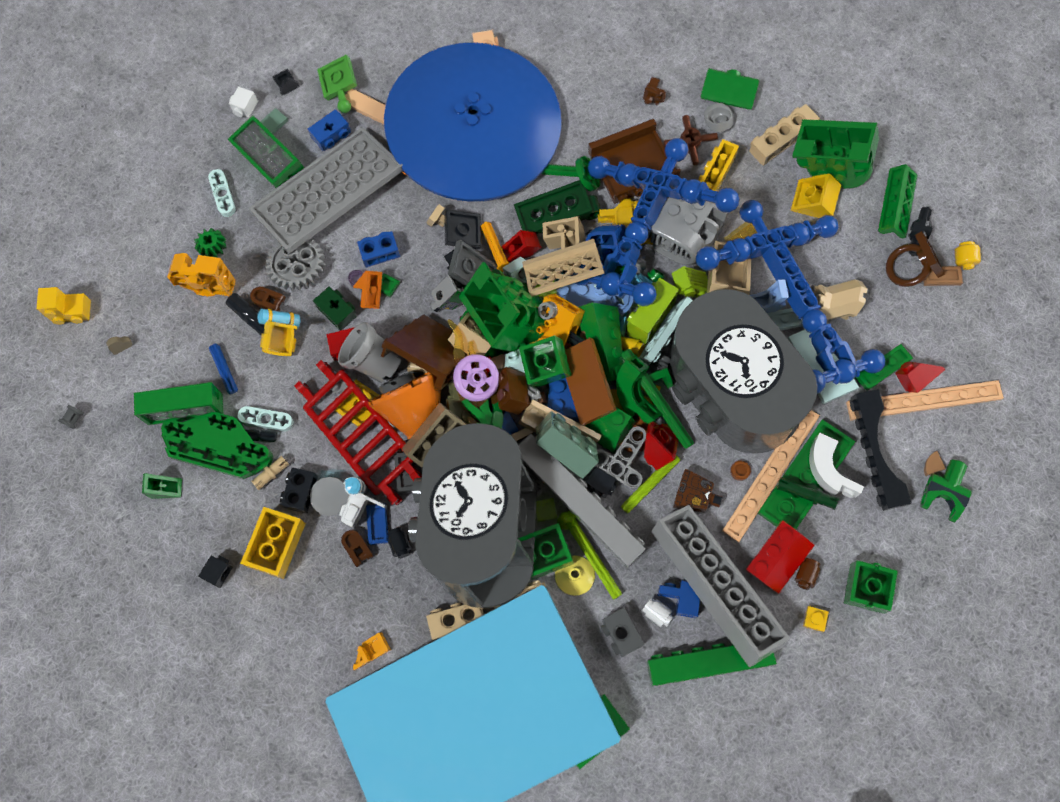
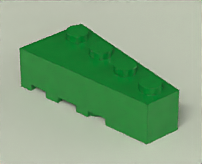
[579,302,623,385]

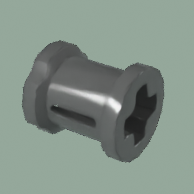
[58,404,84,429]

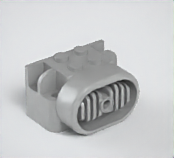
[645,182,727,265]

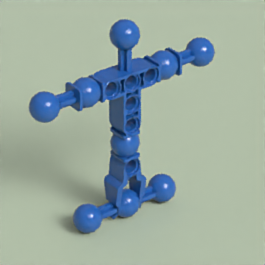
[571,138,739,306]

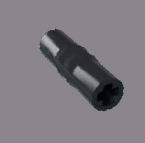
[226,293,265,335]

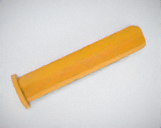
[481,221,509,272]

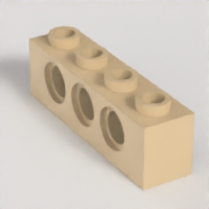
[749,104,820,166]

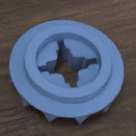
[606,294,634,315]

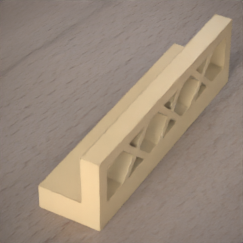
[518,400,601,443]

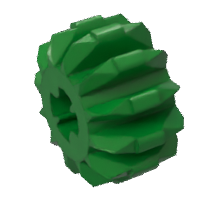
[194,228,227,258]

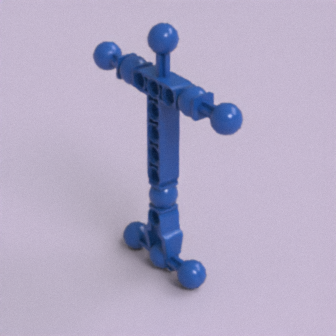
[696,200,886,394]

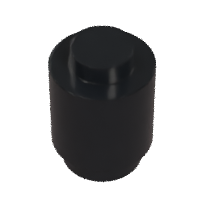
[387,527,412,559]

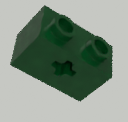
[312,286,357,331]

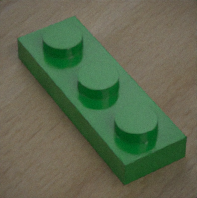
[855,344,913,391]

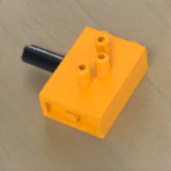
[529,293,585,350]

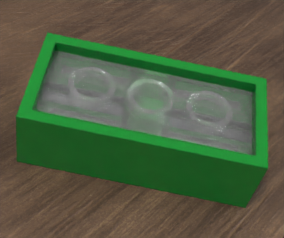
[227,115,305,188]
[134,382,224,425]

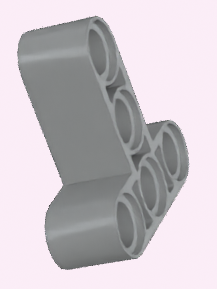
[595,427,646,489]

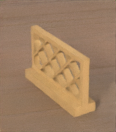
[522,239,604,296]

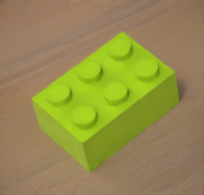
[626,278,679,347]

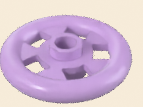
[453,354,499,401]

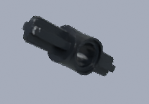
[908,206,933,257]

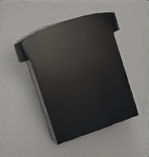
[272,69,300,96]

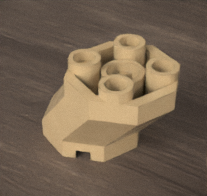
[810,279,867,321]

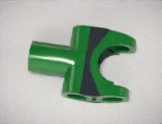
[920,459,972,523]

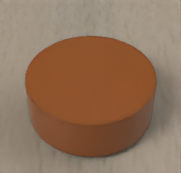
[730,461,751,481]

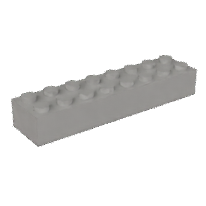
[518,434,645,569]
[651,505,790,667]

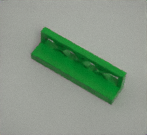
[878,164,917,239]

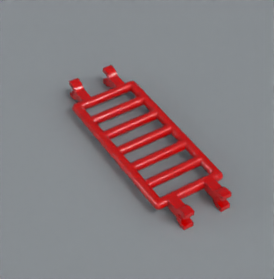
[294,360,422,505]

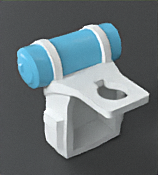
[339,477,387,528]

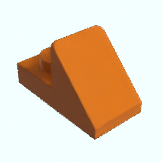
[353,271,382,309]

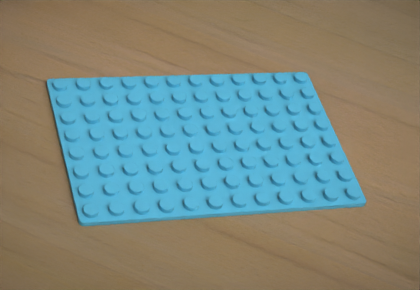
[326,585,620,802]

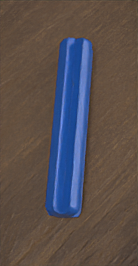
[209,344,238,395]

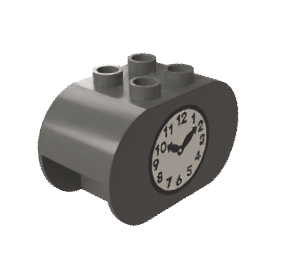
[670,289,817,454]
[408,423,537,608]

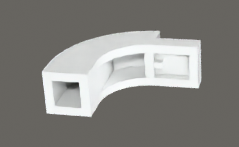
[809,433,864,498]

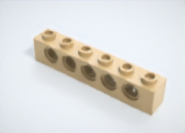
[426,580,546,641]

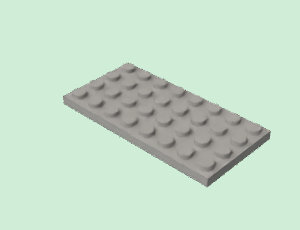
[249,127,403,254]

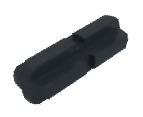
[246,429,277,442]

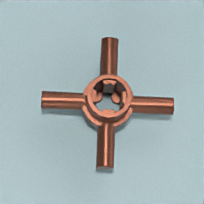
[664,115,718,165]

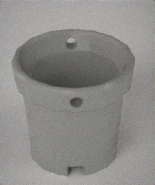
[338,322,401,383]

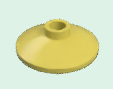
[555,555,595,596]

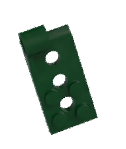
[513,180,602,234]

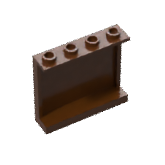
[588,118,681,204]
[381,314,467,390]

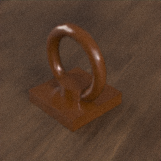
[886,231,945,287]

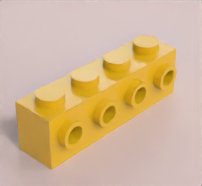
[698,139,739,192]

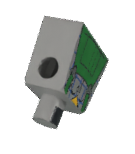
[430,275,466,312]

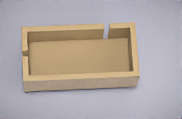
[707,241,751,295]

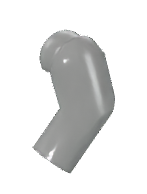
[331,372,357,394]

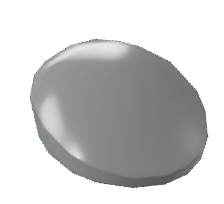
[704,103,733,132]

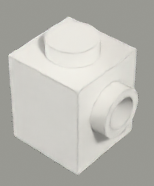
[229,86,258,118]

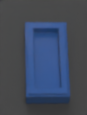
[366,503,388,545]

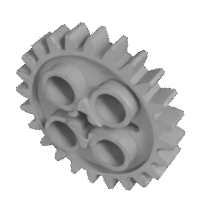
[266,239,326,291]

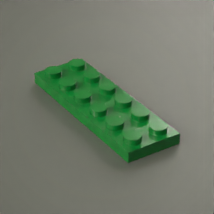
[757,419,856,530]

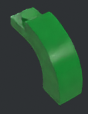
[616,354,662,424]

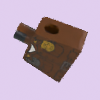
[673,469,723,513]

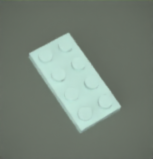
[639,296,693,365]

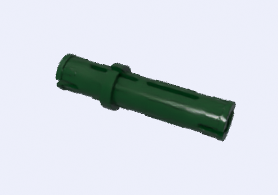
[776,477,839,510]

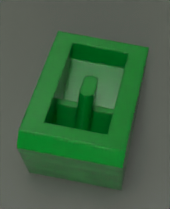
[142,473,182,499]

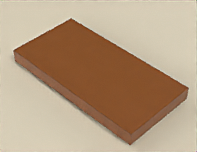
[565,338,616,426]

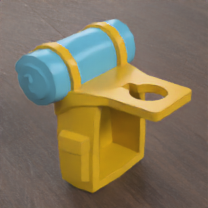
[257,308,301,356]

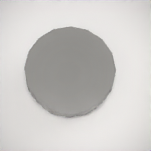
[310,476,349,516]

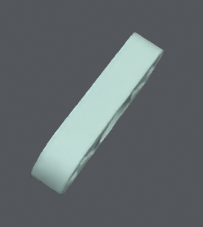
[209,169,236,217]
[238,406,294,432]

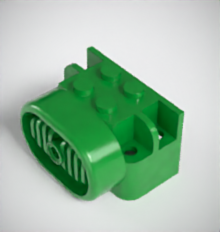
[792,119,879,189]
[459,262,545,351]

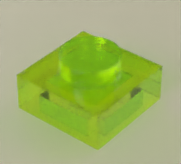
[536,498,557,522]

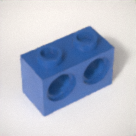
[357,231,400,268]

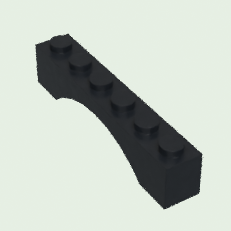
[850,389,912,511]

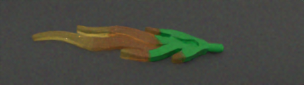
[447,319,503,429]

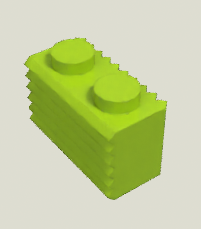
[672,266,708,298]

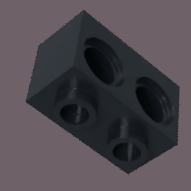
[280,467,318,513]

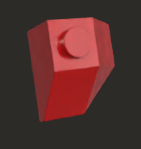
[644,422,679,470]

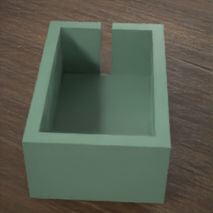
[536,411,598,479]

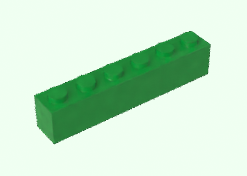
[647,643,777,687]

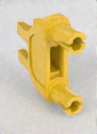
[597,198,653,245]

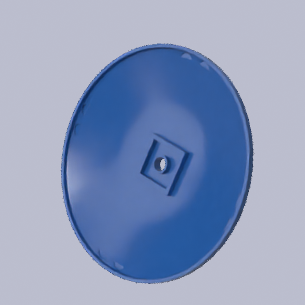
[384,43,561,202]

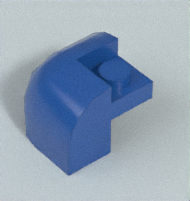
[584,224,629,265]

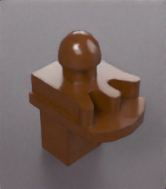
[643,77,666,105]

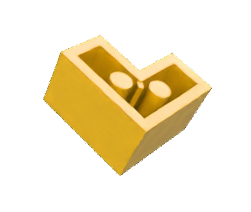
[36,287,91,325]

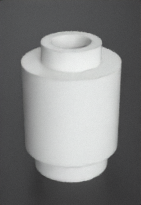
[642,598,674,627]

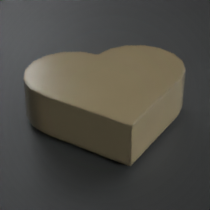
[106,336,132,355]

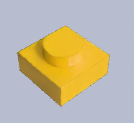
[803,606,828,632]

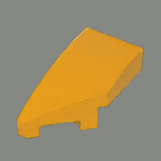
[353,632,391,670]

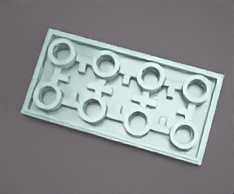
[787,330,859,405]

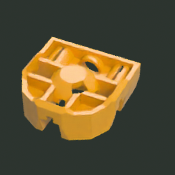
[167,253,236,297]

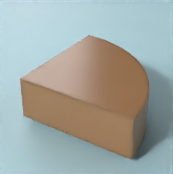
[924,451,946,476]

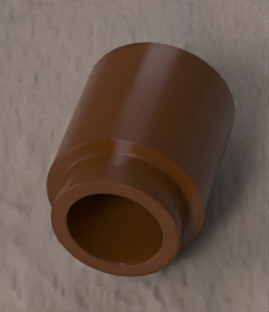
[795,558,821,590]

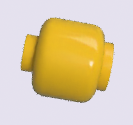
[954,241,981,270]

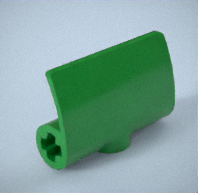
[700,68,760,110]

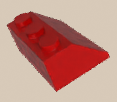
[745,520,815,594]

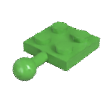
[317,55,357,114]

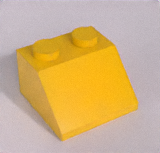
[791,173,841,218]

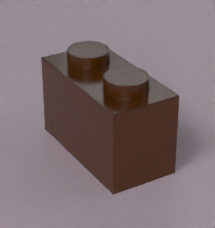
[497,367,530,415]

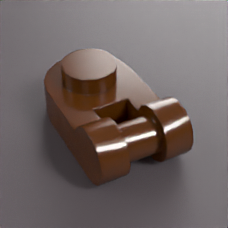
[250,286,286,311]
[341,530,374,567]

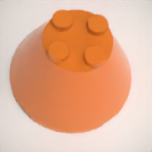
[368,372,441,439]

